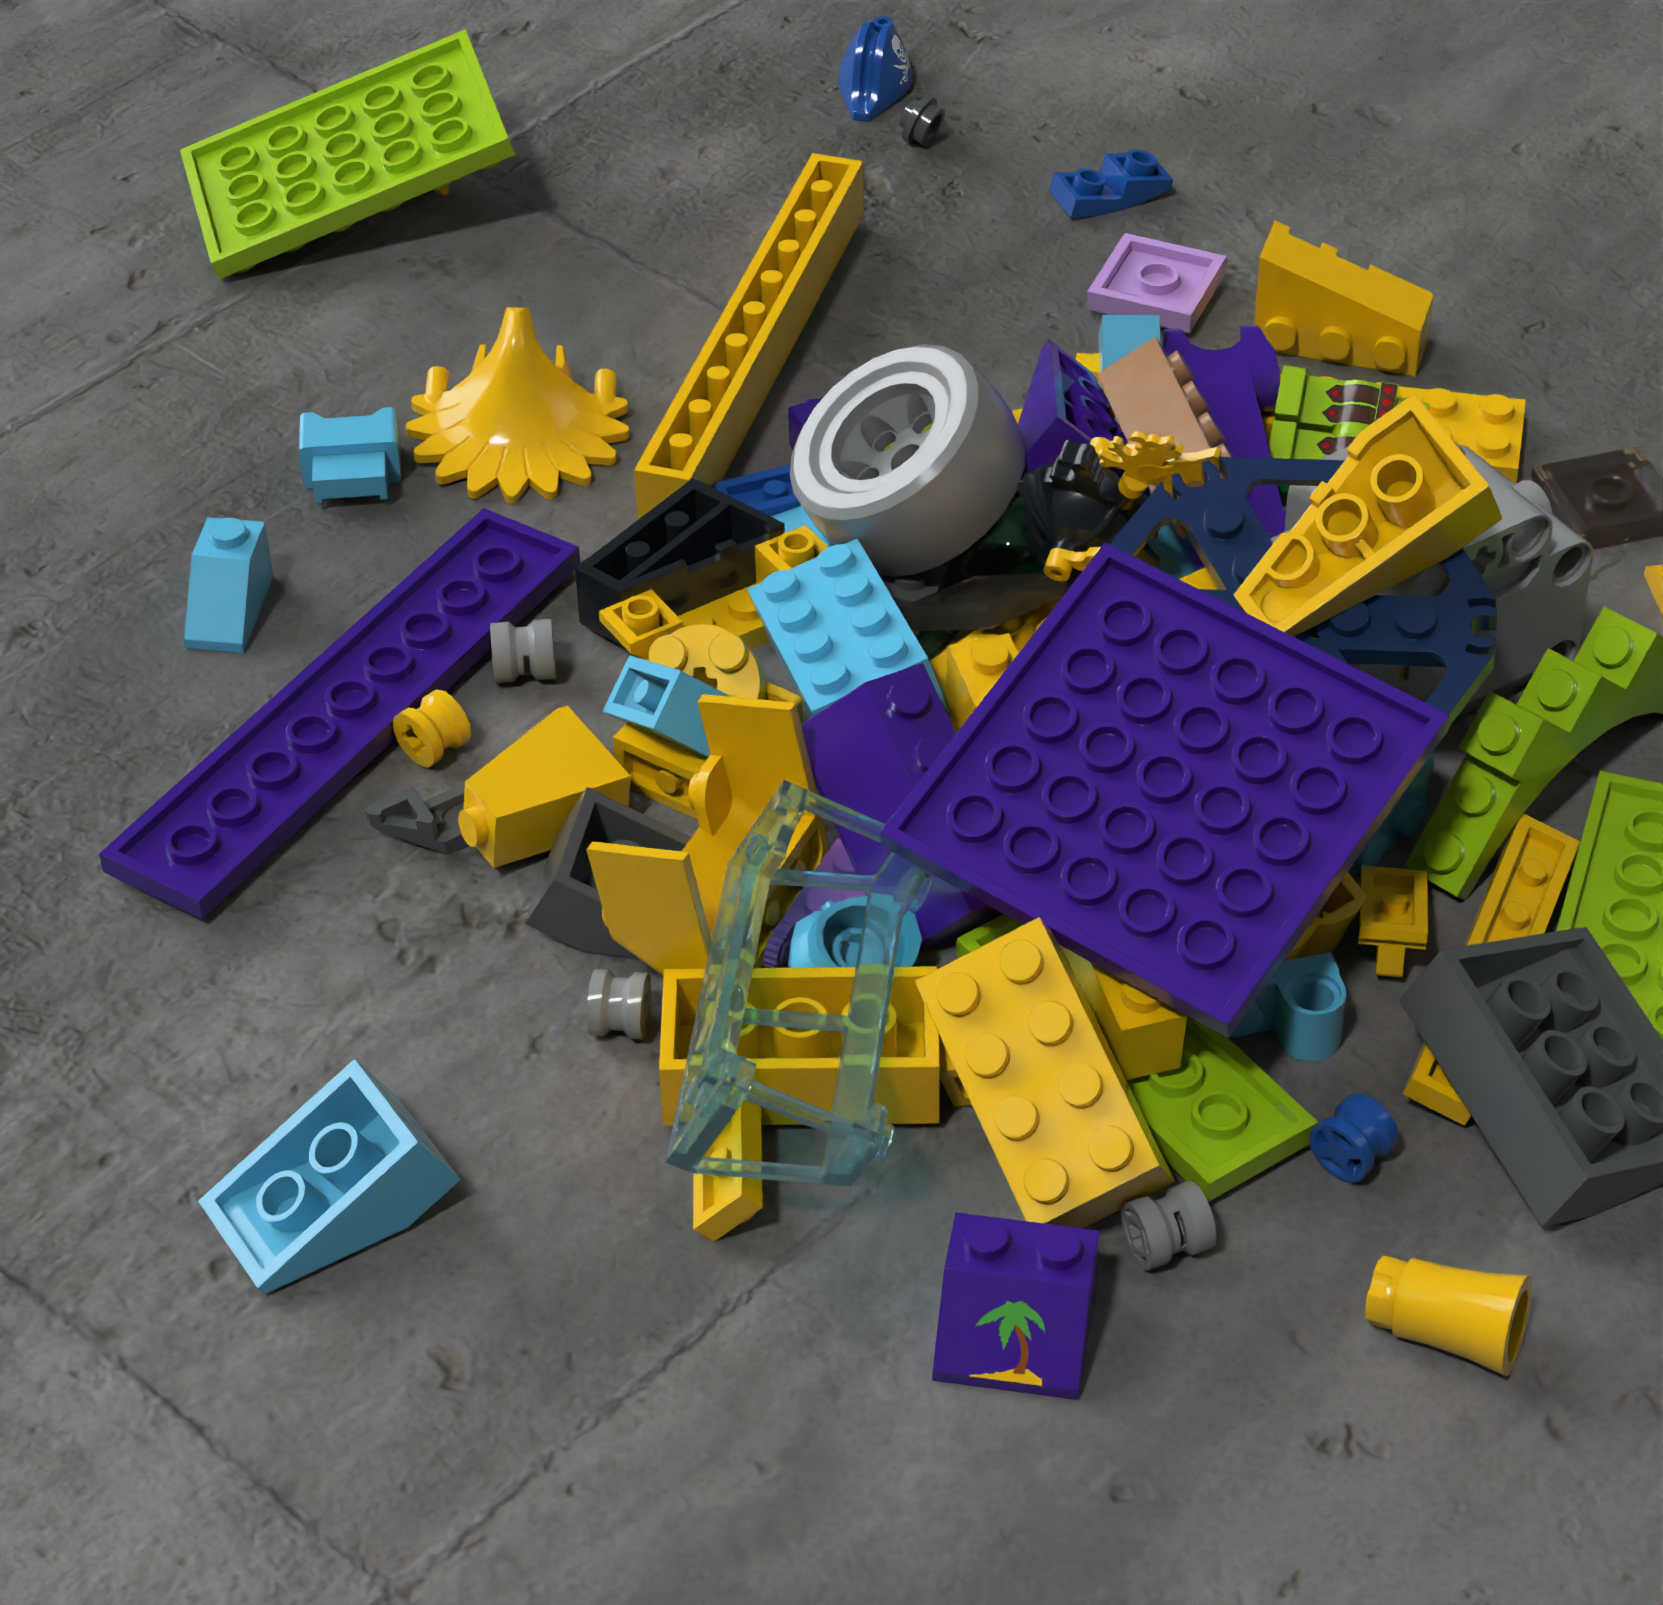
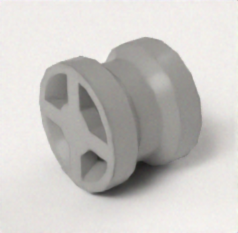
[587,969,652,1039]

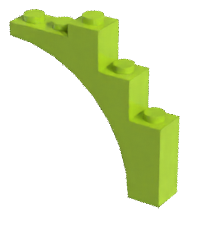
[1404,606,1663,900]

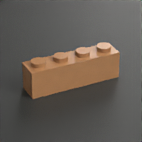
[1096,337,1234,539]

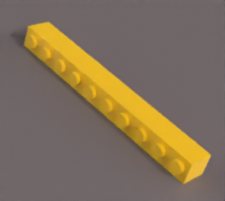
[634,153,864,520]

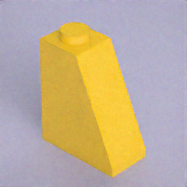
[458,705,631,868]

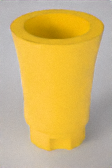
[1365,1256,1532,1376]

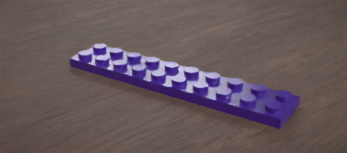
[99,508,580,920]

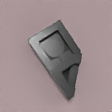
[364,783,470,854]

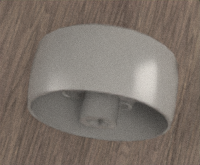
[790,344,1025,577]

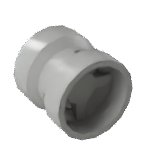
[490,619,556,683]
[1121,1181,1217,1270]

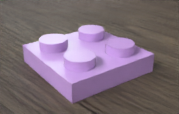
[1087,233,1227,333]

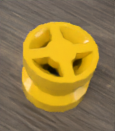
[393,689,472,768]

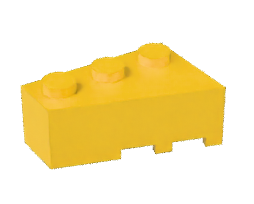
[1254,220,1434,377]

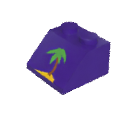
[932,1212,1100,1400]

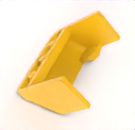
[586,694,828,976]

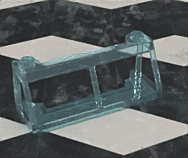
[665,780,932,1187]

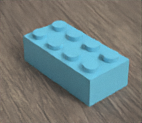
[747,539,951,718]

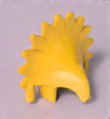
[405,307,629,504]

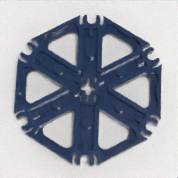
[1110,457,1497,727]

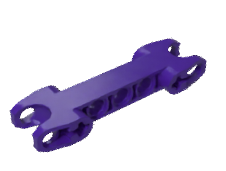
[1162,325,1287,572]

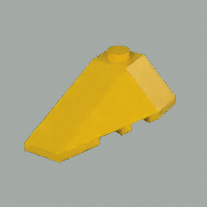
[1233,394,1503,637]

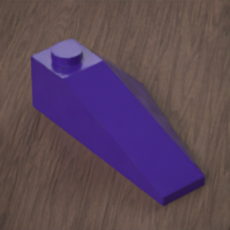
[1018,340,1149,493]

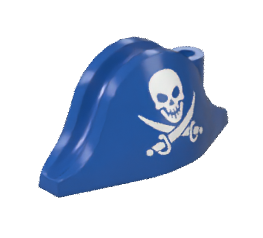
[837,16,913,122]

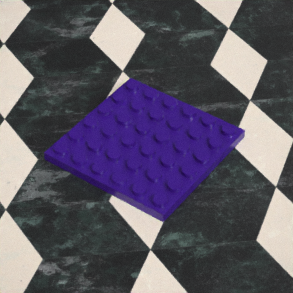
[879,542,1449,1038]

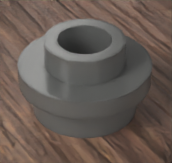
[899,95,945,146]

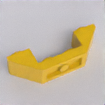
[599,525,828,660]

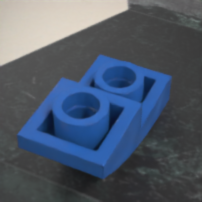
[1049,149,1173,218]

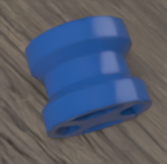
[1309,1093,1399,1183]

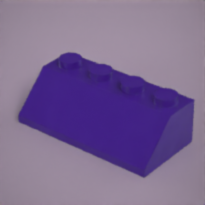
[801,663,1003,954]

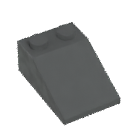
[525,787,691,960]

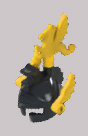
[1017,432,1221,582]

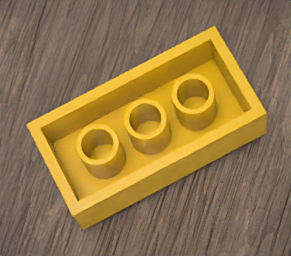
[915,917,1175,1228]
[659,966,939,1126]

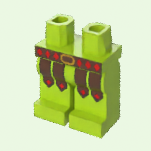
[1269,365,1429,459]

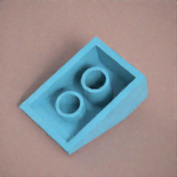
[198,1059,461,1294]

